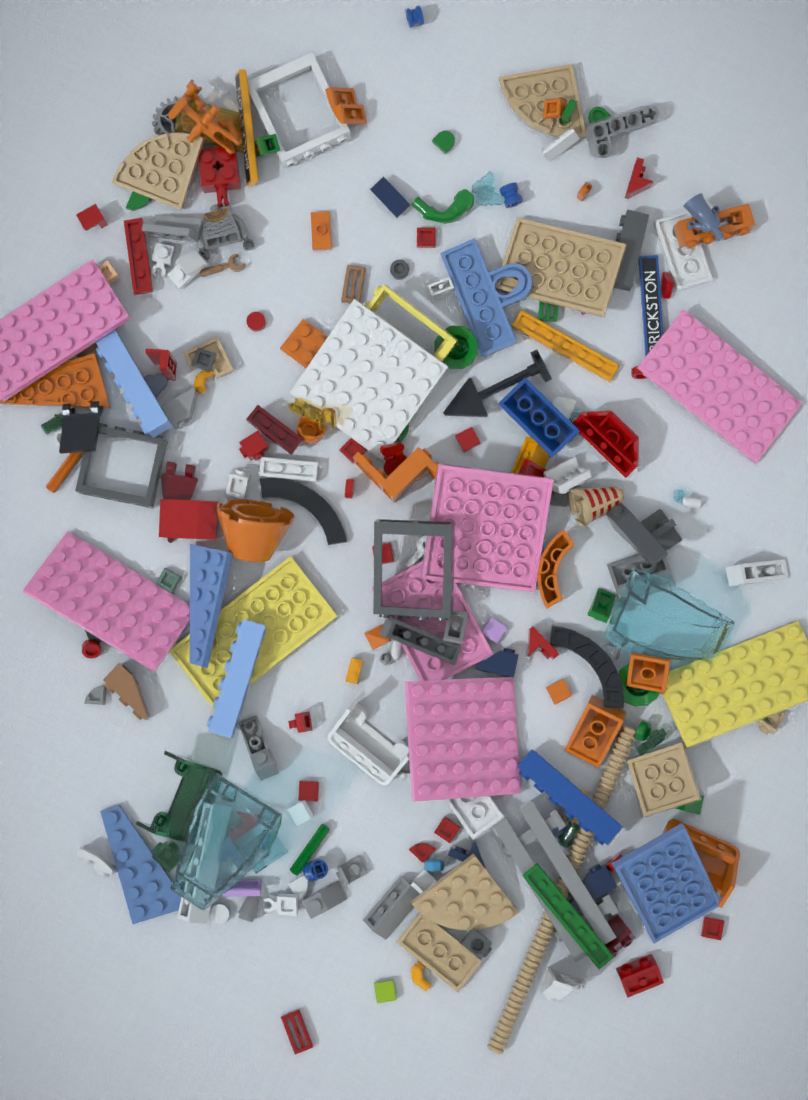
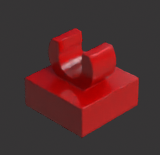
[288,711,313,733]

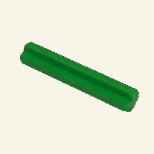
[290,824,330,876]

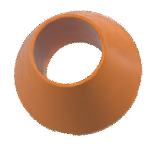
[217,499,294,562]

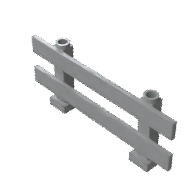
[493,801,619,962]

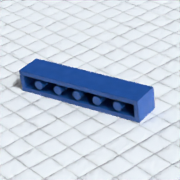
[517,749,624,846]

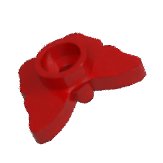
[380,442,407,476]

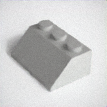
[607,554,676,605]

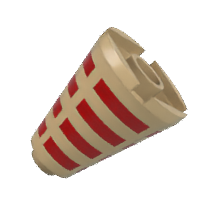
[568,486,624,526]

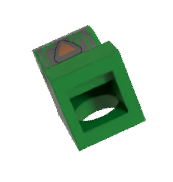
[254,134,280,157]

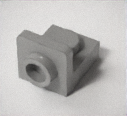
[336,856,368,886]

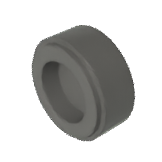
[390,260,409,280]

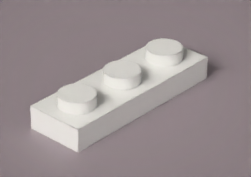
[259,457,319,482]

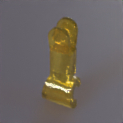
[289,398,336,430]

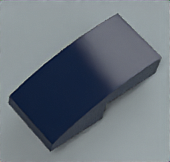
[370,176,410,218]

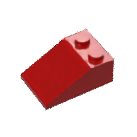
[159,499,218,540]

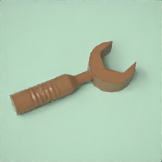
[200,254,245,277]

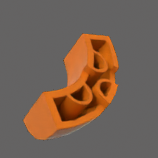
[537,530,574,609]

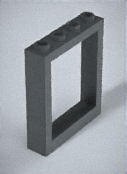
[373,519,455,621]

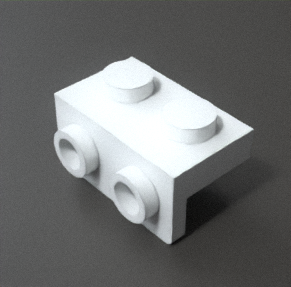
[543,456,591,494]

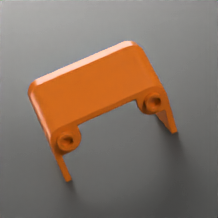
[662,819,740,908]

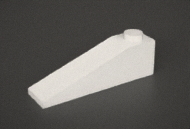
[540,968,586,1001]

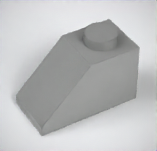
[161,387,198,429]
[302,881,347,919]

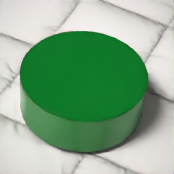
[636,721,651,741]

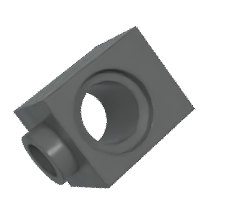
[461,928,492,959]

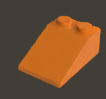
[564,695,627,768]

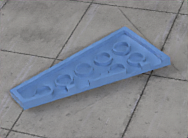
[190,544,233,668]
[100,805,182,924]

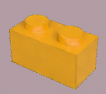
[345,658,363,684]

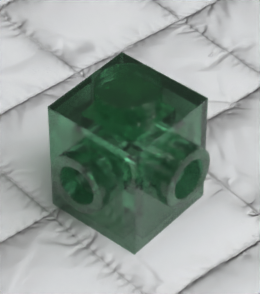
[152,841,185,872]

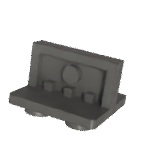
[640,509,682,551]

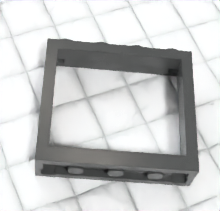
[75,423,168,508]

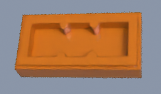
[311,211,332,251]

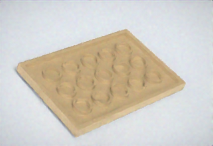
[496,217,627,318]

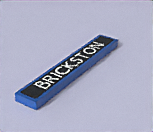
[638,255,663,357]

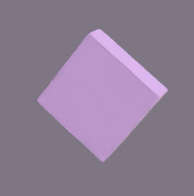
[482,617,507,644]

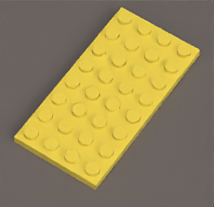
[170,556,338,710]
[662,621,808,749]

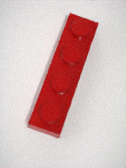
[123,218,153,295]

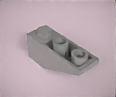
[239,716,279,781]

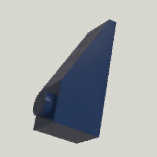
[569,864,618,910]

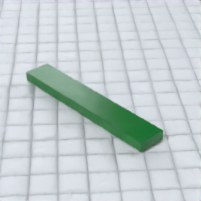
[522,863,614,970]

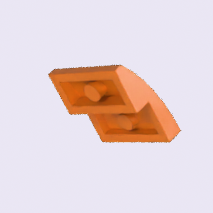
[325,87,367,124]

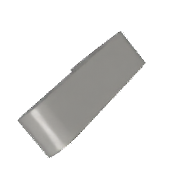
[586,105,659,158]

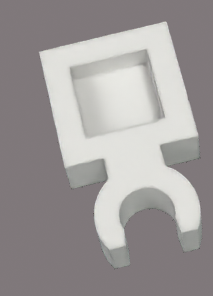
[151,243,175,278]
[264,893,299,916]

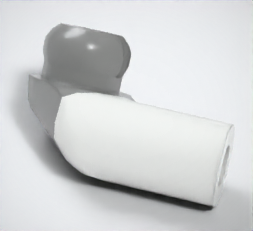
[380,641,401,665]

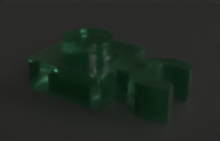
[636,728,668,756]

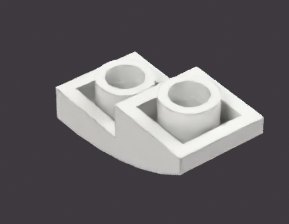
[76,847,116,877]

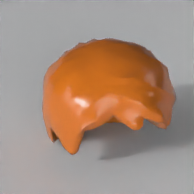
[296,415,327,444]

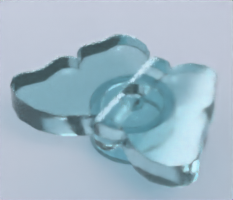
[472,171,503,206]

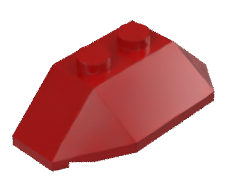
[572,410,639,478]

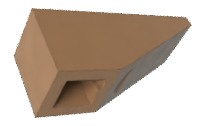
[103,663,150,720]

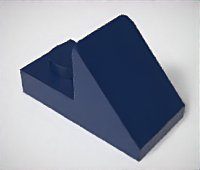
[448,840,486,868]

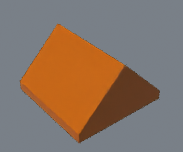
[626,652,671,693]

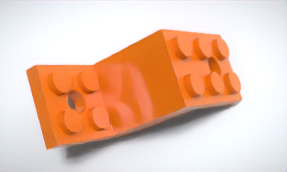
[353,447,440,503]

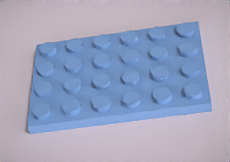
[612,823,719,943]

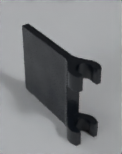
[59,401,103,454]

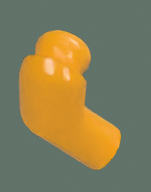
[411,962,431,992]

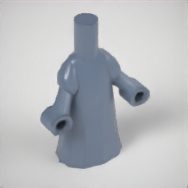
[683,193,725,241]

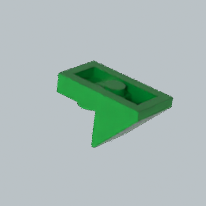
[588,587,616,623]

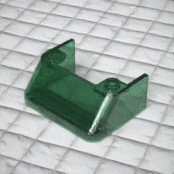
[136,751,223,844]

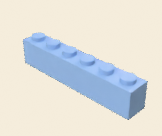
[96,330,173,438]
[207,619,267,738]

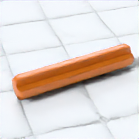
[46,452,84,493]

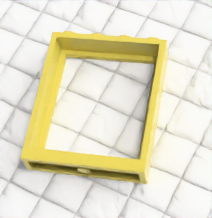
[365,284,459,362]

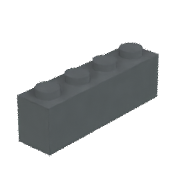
[614,209,649,291]

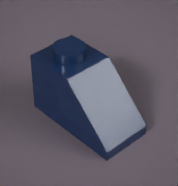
[475,648,519,678]

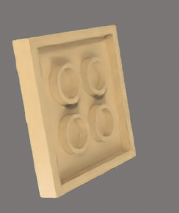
[627,743,701,817]

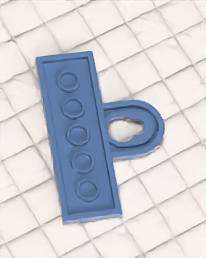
[440,238,533,358]

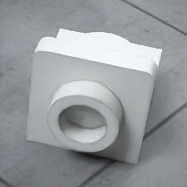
[225,467,251,499]

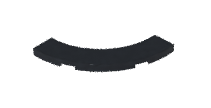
[260,478,347,545]
[550,626,624,708]

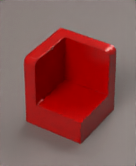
[76,204,108,231]

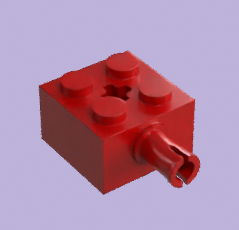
[198,145,241,207]

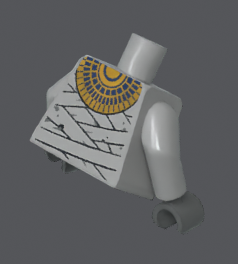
[196,204,254,261]

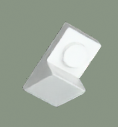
[167,249,208,289]

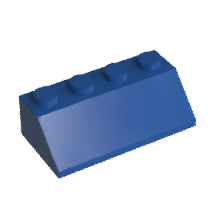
[498,378,579,458]

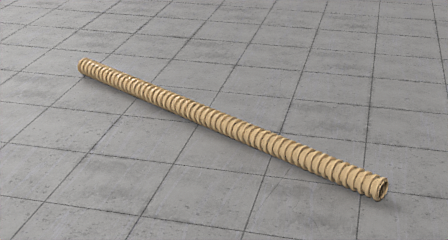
[487,725,637,1054]

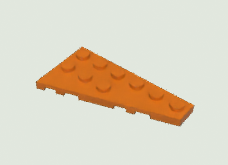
[0,353,111,408]

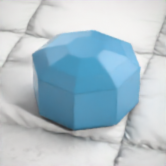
[424,858,444,871]

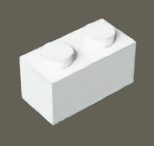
[428,277,454,299]

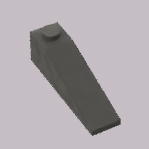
[606,503,668,566]
[380,617,461,665]

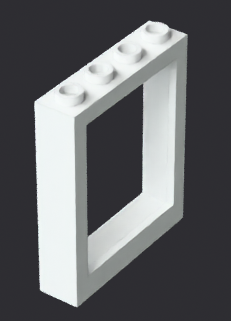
[248,52,351,168]

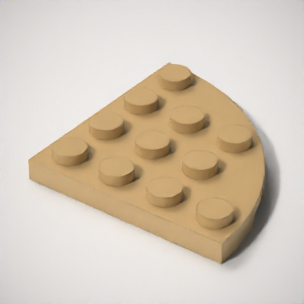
[499,64,586,138]
[112,132,205,210]
[411,853,519,930]

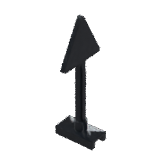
[443,350,552,417]

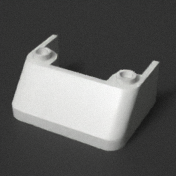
[328,691,409,785]

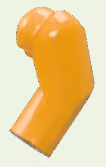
[194,369,214,394]

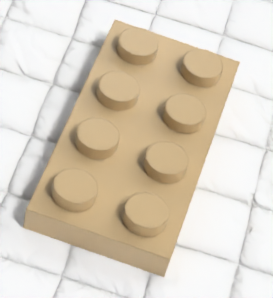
[396,912,482,992]

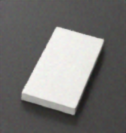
[653,210,713,292]

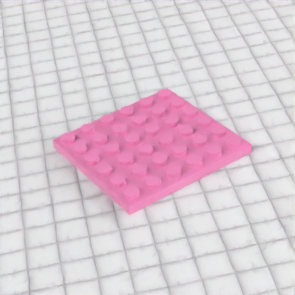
[421,463,554,592]
[404,677,521,802]

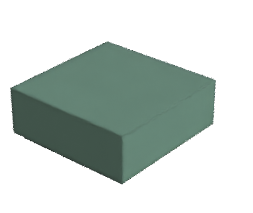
[155,568,182,594]

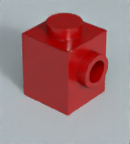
[239,430,270,461]

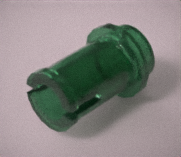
[41,413,63,435]
[558,821,580,848]

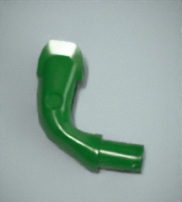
[411,189,474,224]

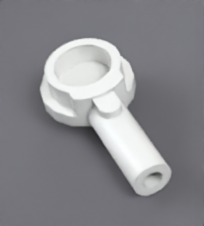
[405,536,427,568]

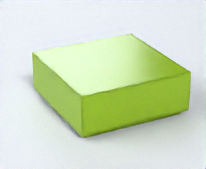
[374,979,397,1003]

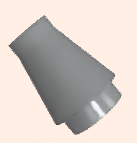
[238,896,259,922]

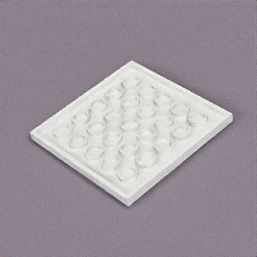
[290,299,449,460]

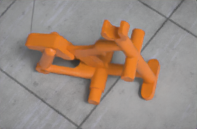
[168,80,242,154]

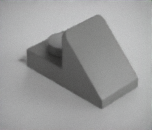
[443,610,468,644]

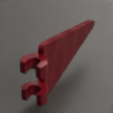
[161,462,198,543]

